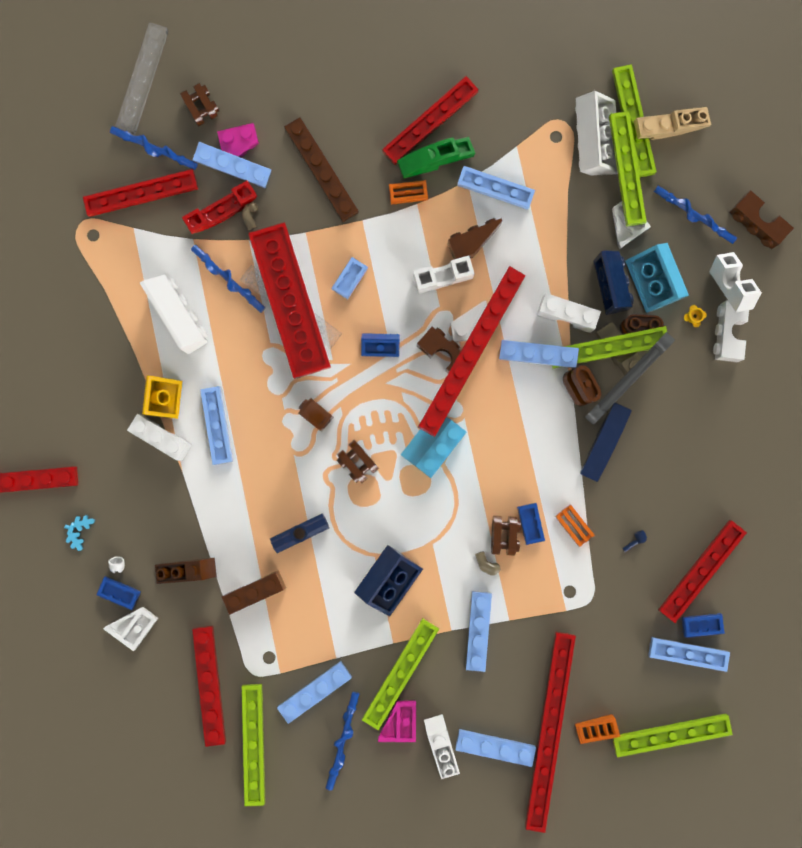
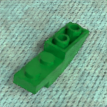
[397,137,475,179]

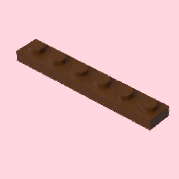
[284,117,359,222]

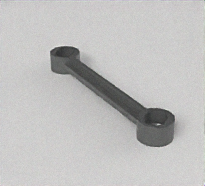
[585,332,675,425]

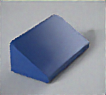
[361,333,400,357]

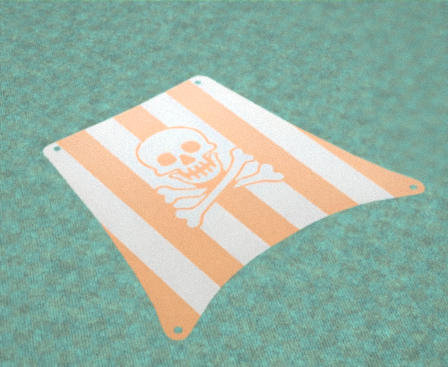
[75,119,595,677]

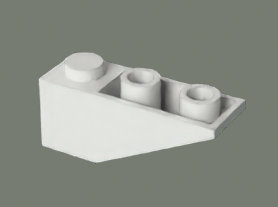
[424,714,460,779]

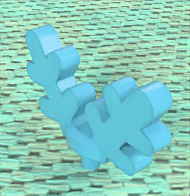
[64,515,95,551]

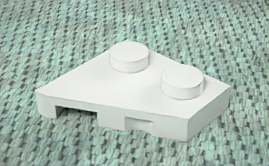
[612,201,651,249]
[451,301,487,342]
[104,607,158,651]

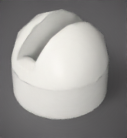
[108,557,125,573]

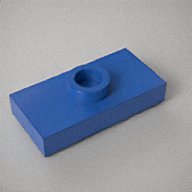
[517,503,545,545]
[96,576,141,610]
[682,613,725,638]

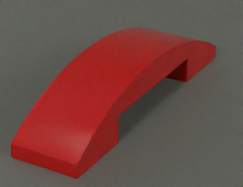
[182,180,257,234]

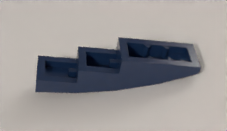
[580,402,632,482]

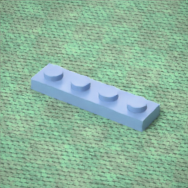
[193,142,272,188]
[457,166,535,209]
[499,340,579,368]
[200,386,233,465]
[466,591,492,672]
[648,637,730,672]
[277,661,352,724]
[455,729,536,767]

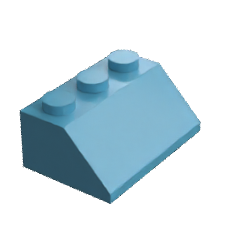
[625,243,689,313]
[401,417,467,478]

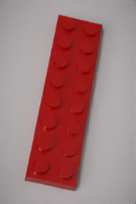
[248,222,331,379]

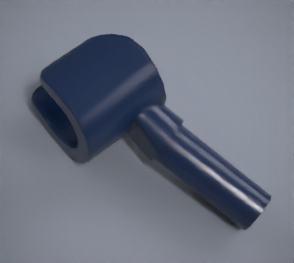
[623,530,647,552]

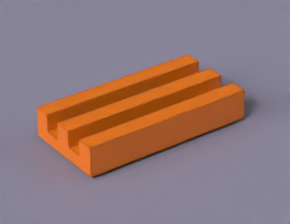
[389,180,428,205]
[555,505,595,547]

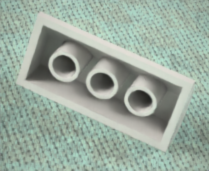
[575,91,618,176]
[140,275,208,354]

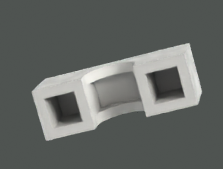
[709,252,762,312]
[413,256,474,294]
[537,293,601,333]
[713,300,749,362]
[127,414,192,461]

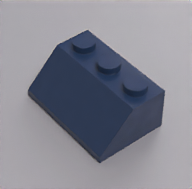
[593,251,634,315]
[354,545,423,616]

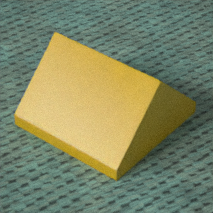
[142,375,182,419]

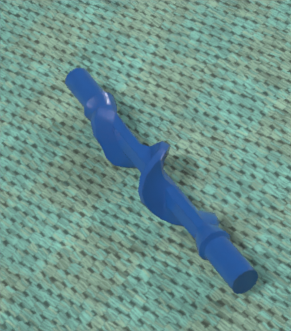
[110,126,198,170]
[654,185,737,244]
[191,245,266,313]
[326,692,360,791]

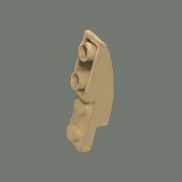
[634,107,711,140]

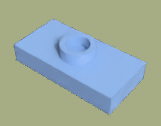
[331,257,368,300]

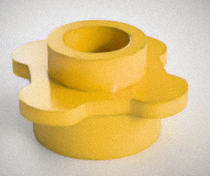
[683,305,707,328]

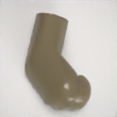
[242,202,258,231]
[475,551,501,575]

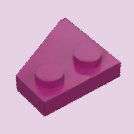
[217,123,259,158]
[378,700,416,742]

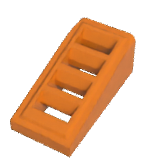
[575,714,620,744]

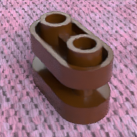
[180,83,219,127]
[620,314,664,335]
[563,365,601,406]
[337,440,379,483]
[491,516,521,556]

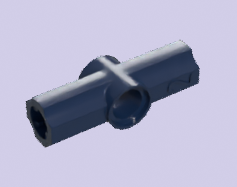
[270,513,330,553]

